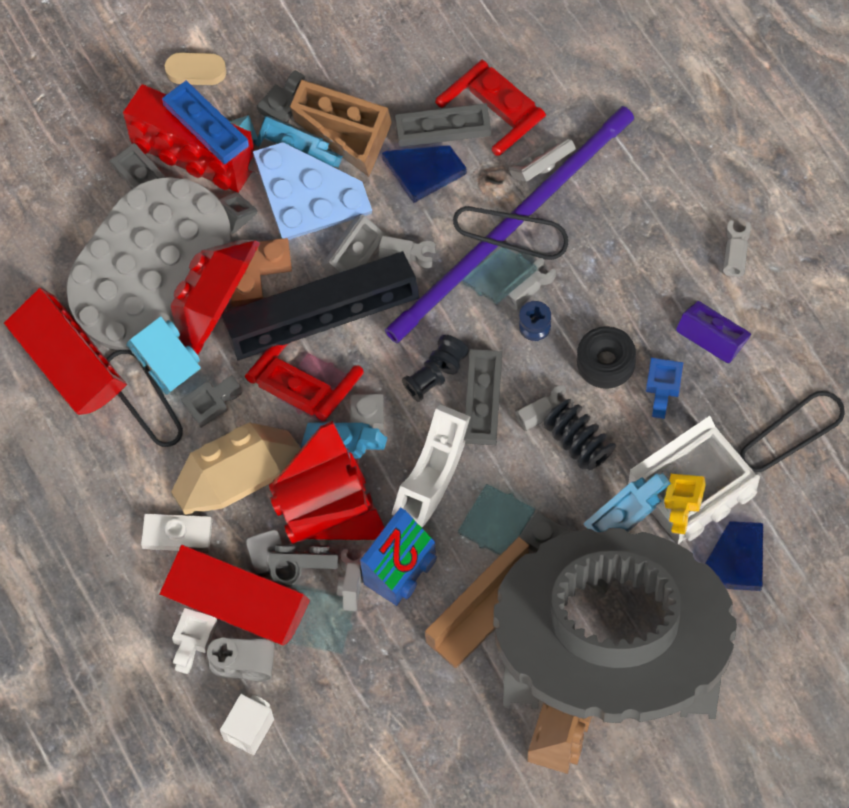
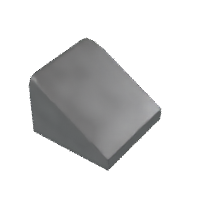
[245,529,289,576]

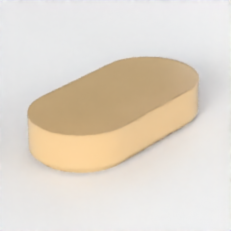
[165,53,227,85]

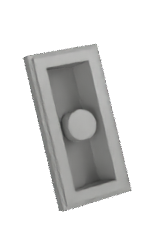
[321,214,386,274]

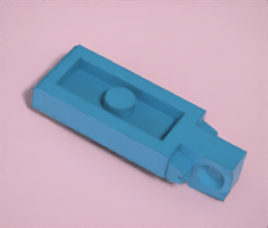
[255,116,343,168]
[300,423,387,458]
[583,473,671,532]

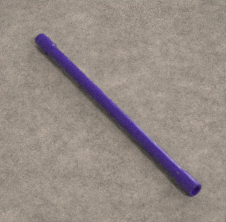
[385,106,634,343]

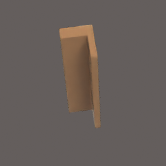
[425,537,529,668]

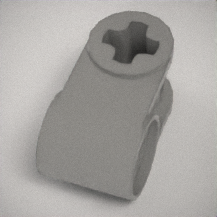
[207,638,275,682]

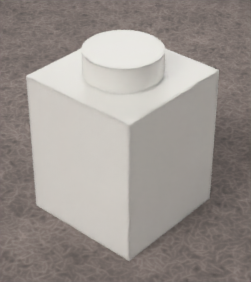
[220,694,274,755]

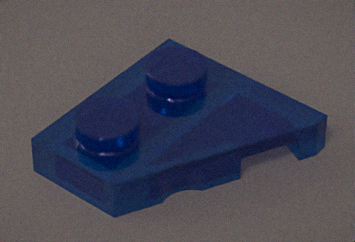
[382,145,467,203]
[705,521,763,591]

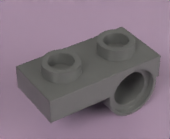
[266,545,338,587]

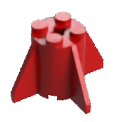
[269,421,385,544]

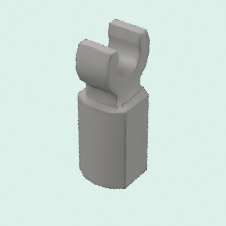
[723,220,751,277]
[379,236,436,268]
[502,258,556,310]
[515,385,574,431]

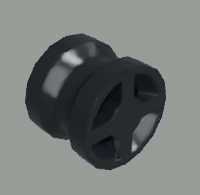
[428,335,469,375]

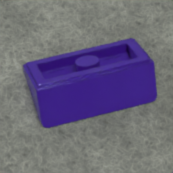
[676,301,752,363]

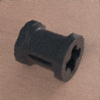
[402,359,445,402]

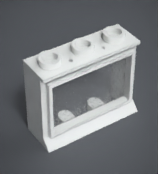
[628,416,760,544]

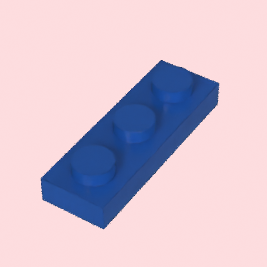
[162,80,249,165]

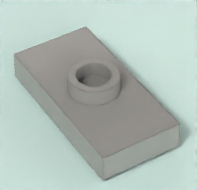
[508,136,576,182]

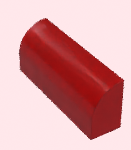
[4,288,128,415]
[159,544,310,646]

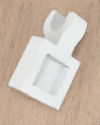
[172,608,218,674]

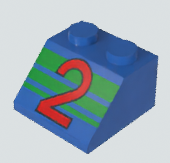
[360,507,437,606]

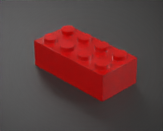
[123,84,254,193]

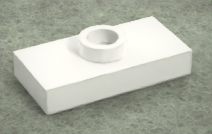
[141,514,213,552]

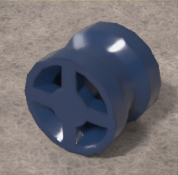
[519,301,551,341]

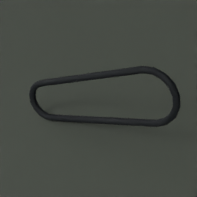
[453,206,568,260]
[107,350,183,447]
[740,391,845,472]

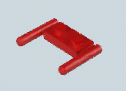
[435,59,546,156]
[245,343,364,421]

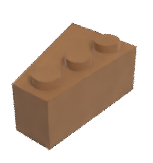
[290,80,392,177]

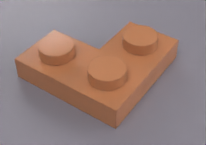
[231,238,292,307]

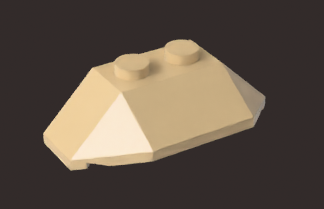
[171,422,301,515]

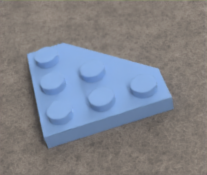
[253,142,372,240]

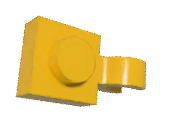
[664,473,706,534]

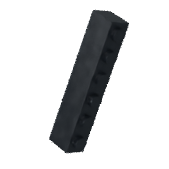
[221,251,420,361]

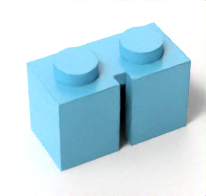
[126,316,201,395]

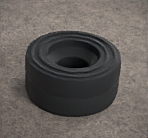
[577,326,636,389]

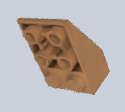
[527,702,592,774]

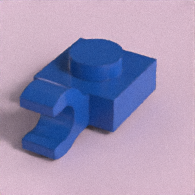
[646,358,684,419]

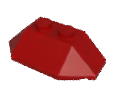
[170,239,260,355]

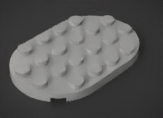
[67,177,232,350]

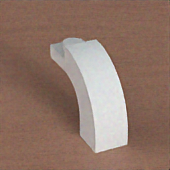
[391,404,470,527]

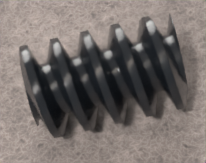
[544,399,616,470]

